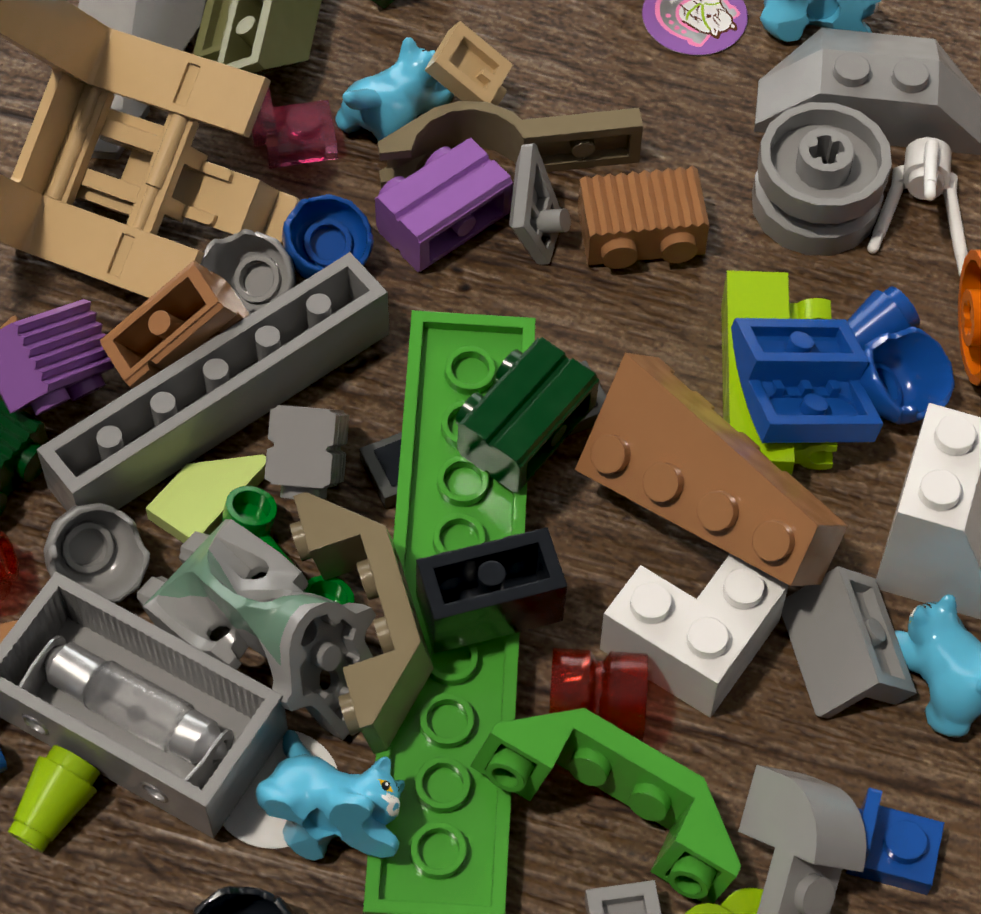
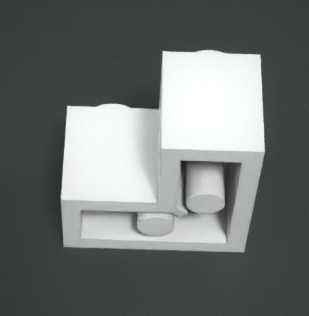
[600,554,789,718]

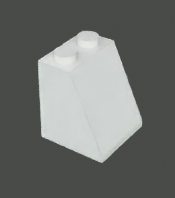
[876,403,981,620]

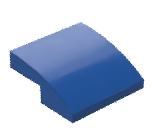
[731,318,884,443]

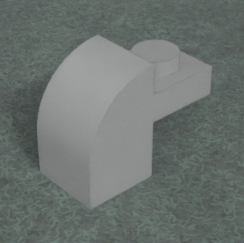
[738,764,866,914]

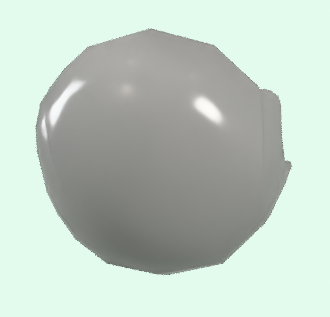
[200,229,297,314]
[43,503,150,603]

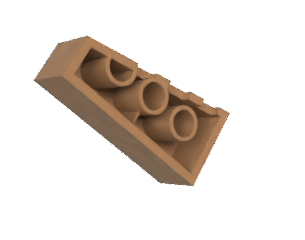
[575,352,848,586]

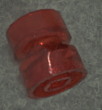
[549,648,648,740]

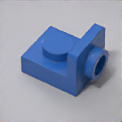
[846,787,944,895]

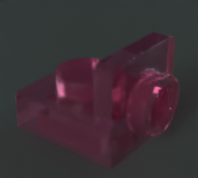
[252,88,338,169]

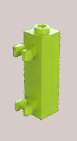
[721,270,837,475]

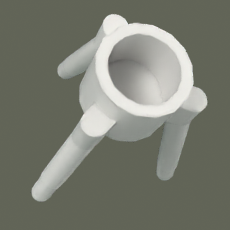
[867,137,968,276]

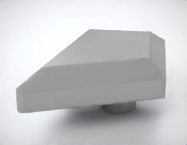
[509,143,571,265]

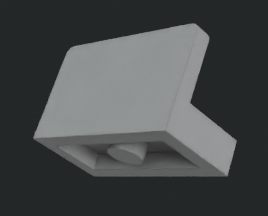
[782,566,917,719]

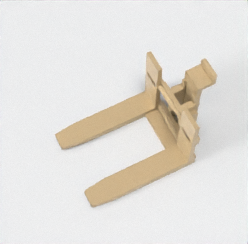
[0,0,300,298]

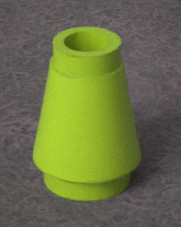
[7,745,100,853]

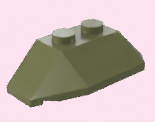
[193,0,322,75]

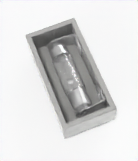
[0,572,288,839]

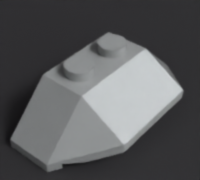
[754,28,981,155]

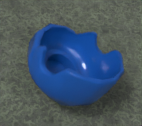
[282,194,374,279]
[860,327,955,425]

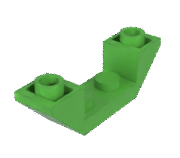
[470,708,741,903]

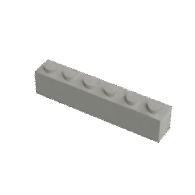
[37,252,390,511]

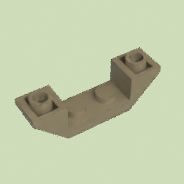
[290,492,434,754]

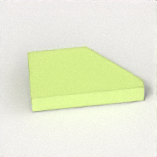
[146,454,266,543]

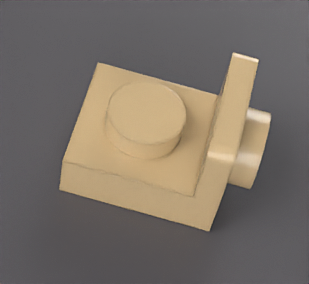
[424,21,513,106]

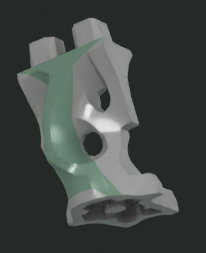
[137,519,376,740]

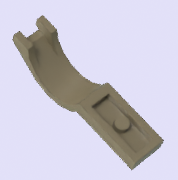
[378,101,643,189]

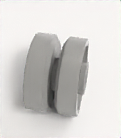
[752,102,892,256]

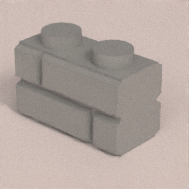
[264,405,350,499]

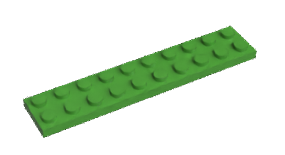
[363,310,536,914]

